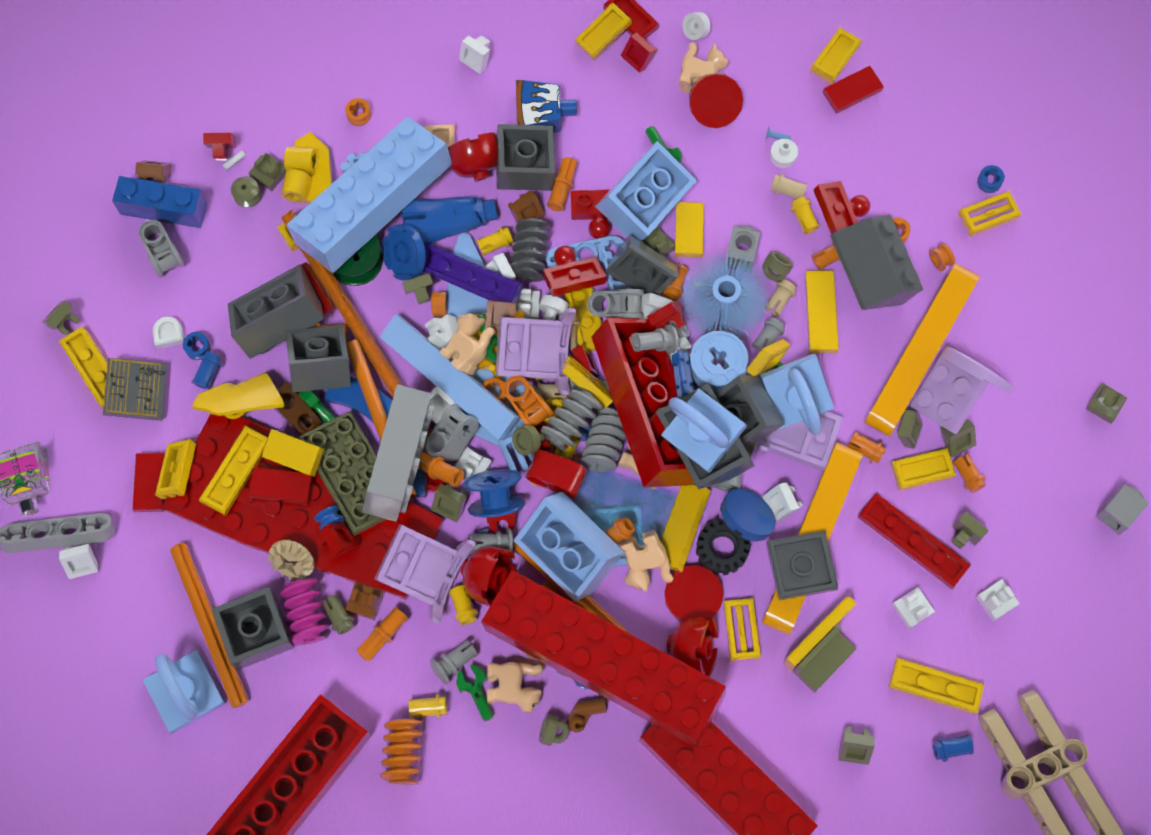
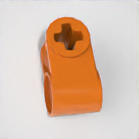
[503,376,555,428]

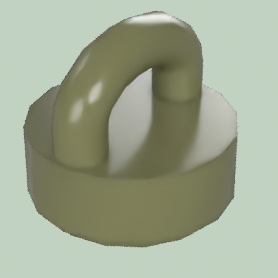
[762,251,793,282]
[512,425,545,456]
[539,714,570,746]

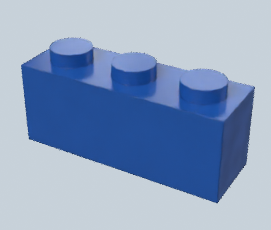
[112,176,207,228]

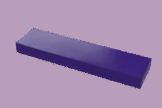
[423,243,524,303]

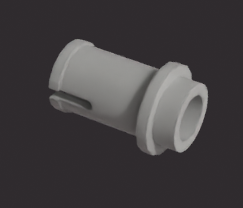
[752,317,785,352]

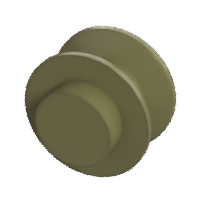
[231,176,261,207]

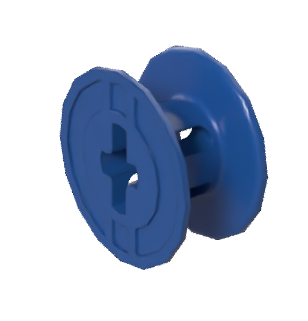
[463,469,526,518]

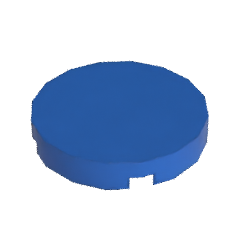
[382,224,425,281]
[720,489,776,542]

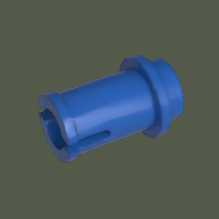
[191,351,222,390]
[932,735,974,762]

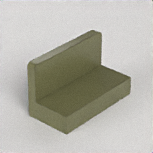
[793,625,856,693]

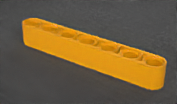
[864,263,980,437]
[762,442,863,635]

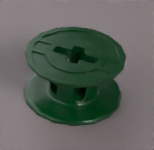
[331,235,383,286]

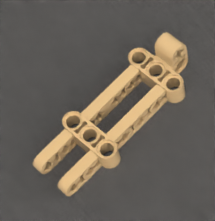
[978,690,1124,835]

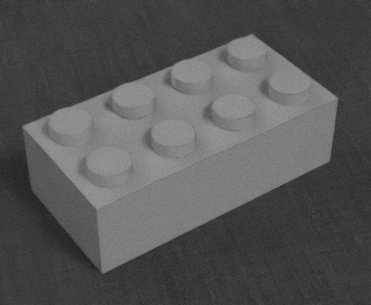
[362,384,435,522]

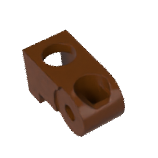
[274,382,322,436]

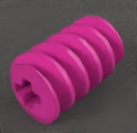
[281,579,327,646]

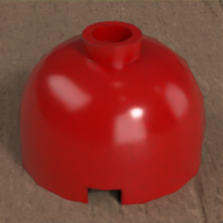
[447,132,498,182]
[461,546,516,607]
[666,617,718,676]

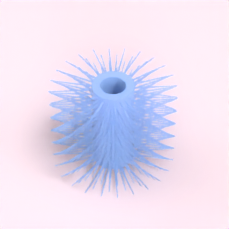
[681,249,770,341]

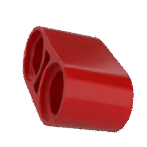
[525,450,587,498]

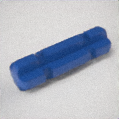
[672,350,694,399]

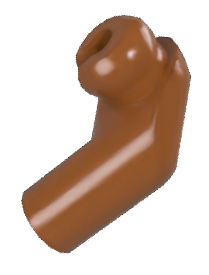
[567,698,606,733]

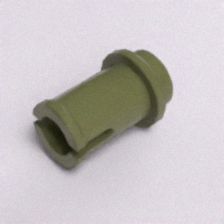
[322,595,354,635]

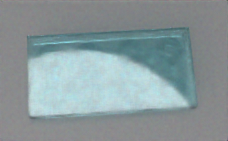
[553,469,676,546]

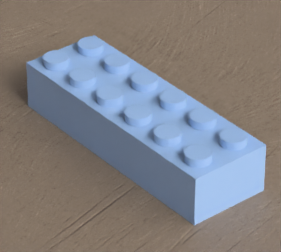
[287,116,452,273]

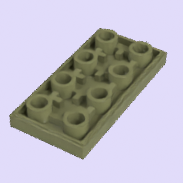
[298,411,386,536]

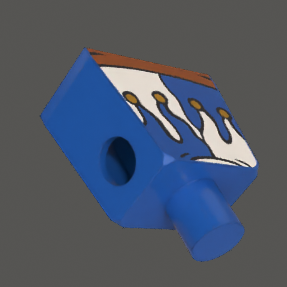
[516,80,577,133]

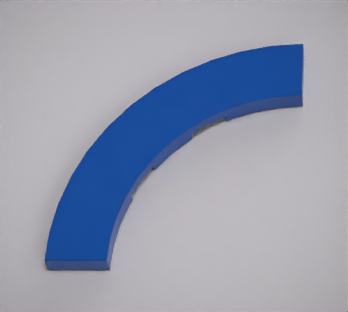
[325,377,427,498]

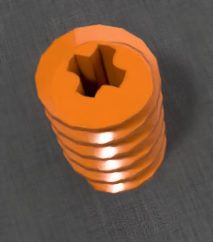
[380,719,423,785]

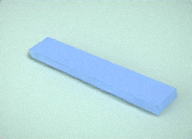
[380,314,519,440]

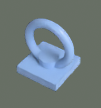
[760,354,834,436]
[661,389,747,473]
[143,650,226,734]

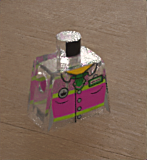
[0,441,50,516]

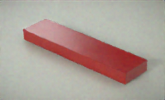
[858,493,971,589]

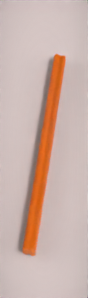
[281,210,432,449]

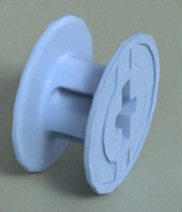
[690,331,748,394]

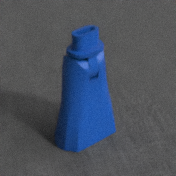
[401,196,498,247]

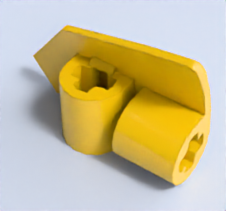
[281,132,332,203]
[192,372,284,419]

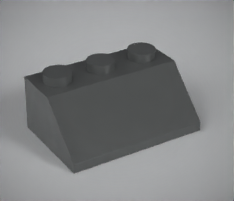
[830,215,923,310]
[228,264,324,359]
[656,383,755,489]

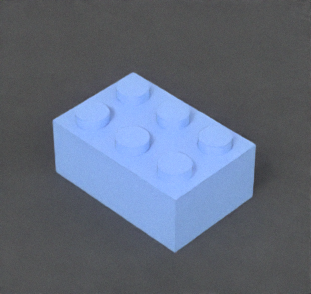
[595,141,697,241]
[513,492,624,602]

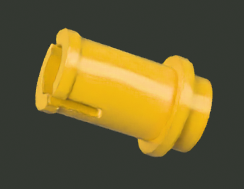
[790,197,820,234]
[476,227,514,256]
[449,585,478,625]
[409,694,447,719]

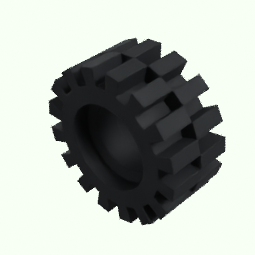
[696,519,751,576]

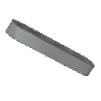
[0,513,115,553]

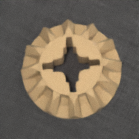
[267,540,314,581]

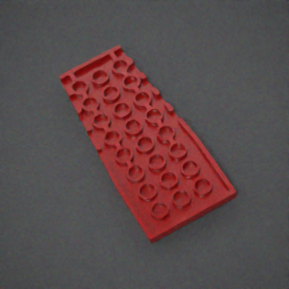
[162,413,443,600]

